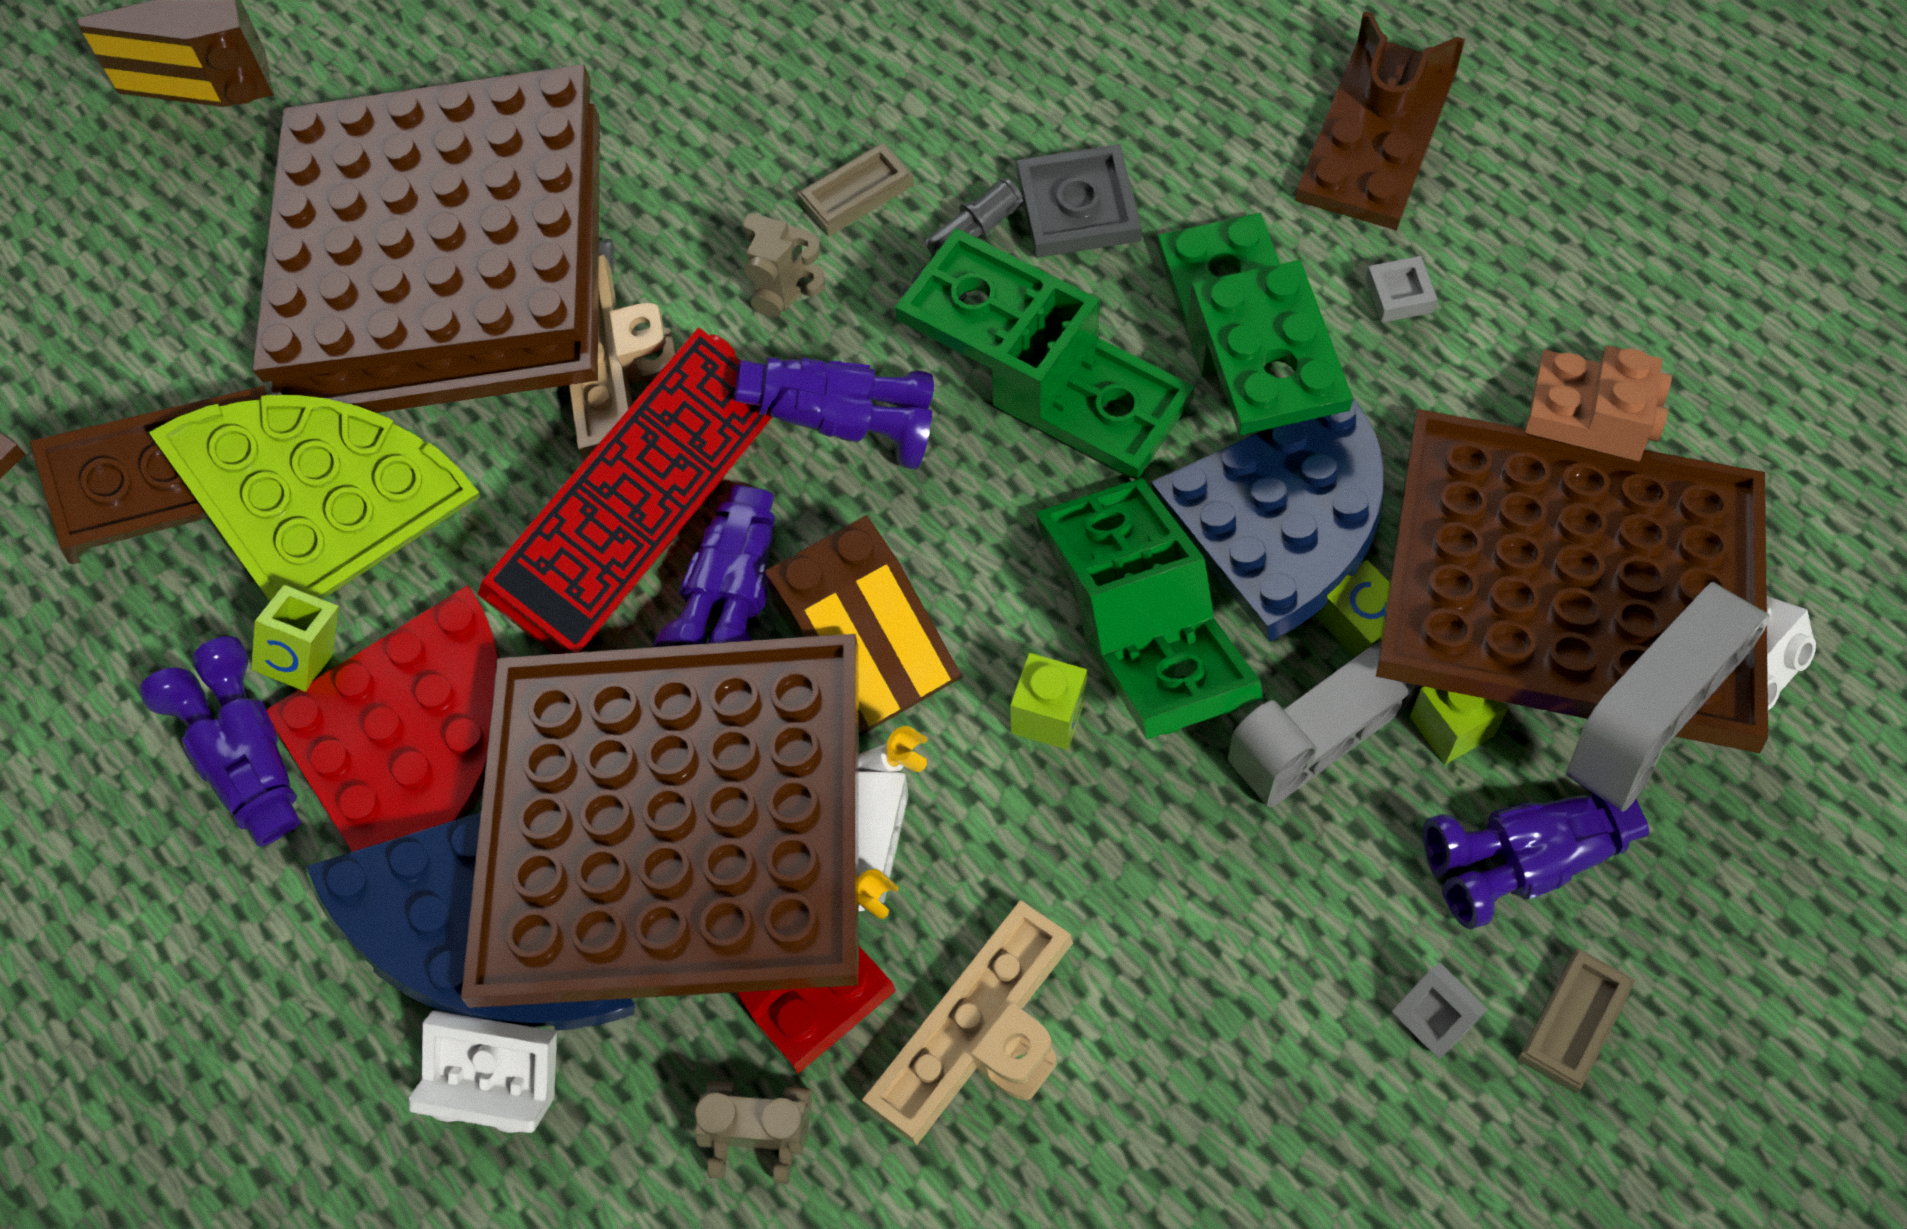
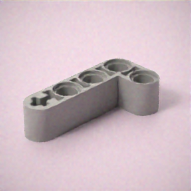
[1566,582,1770,812]
[1228,639,1424,807]

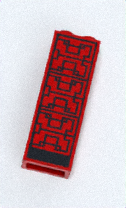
[477,327,774,654]

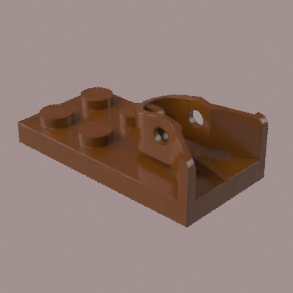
[1295,11,1465,231]
[29,386,267,564]

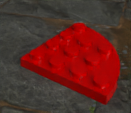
[266,584,499,852]

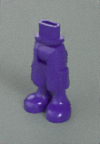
[734,357,934,470]
[653,485,775,647]
[138,636,301,847]
[1423,793,1649,929]

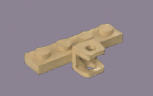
[569,255,676,459]
[862,900,1073,1146]

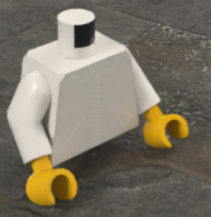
[858,726,928,919]

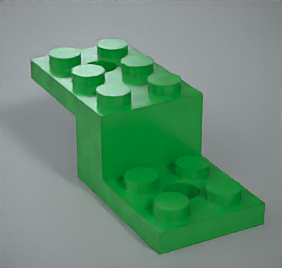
[1157,213,1353,436]
[895,228,1195,480]
[1035,478,1263,740]

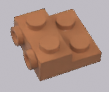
[1525,345,1672,462]

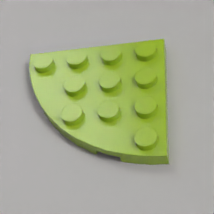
[149,395,480,601]

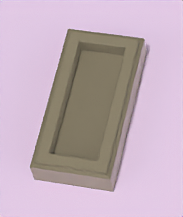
[797,142,914,237]
[1517,947,1636,1094]

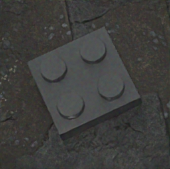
[1016,144,1142,258]

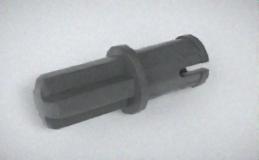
[925,177,1025,257]

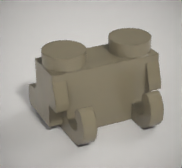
[743,213,825,318]
[695,1081,812,1184]

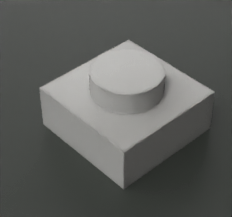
[1366,256,1438,323]
[1392,963,1488,1059]

